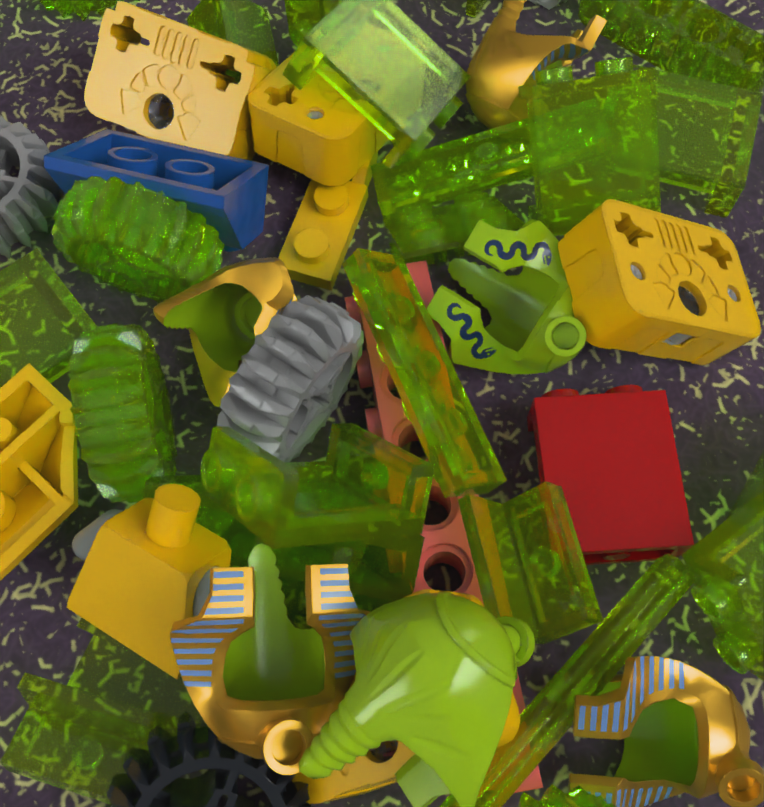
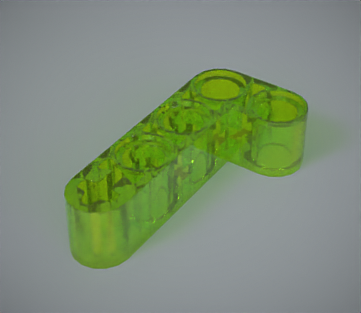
[578,0,764,108]

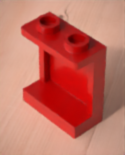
[527,385,694,568]

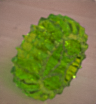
[51,176,225,303]
[67,323,178,503]

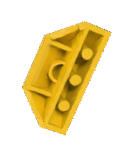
[0,363,78,581]

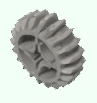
[0,115,64,259]
[217,295,364,472]

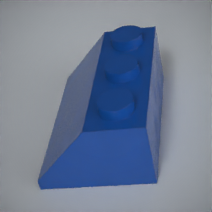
[44,129,269,252]

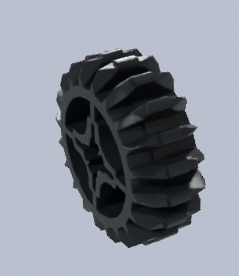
[106,711,312,807]

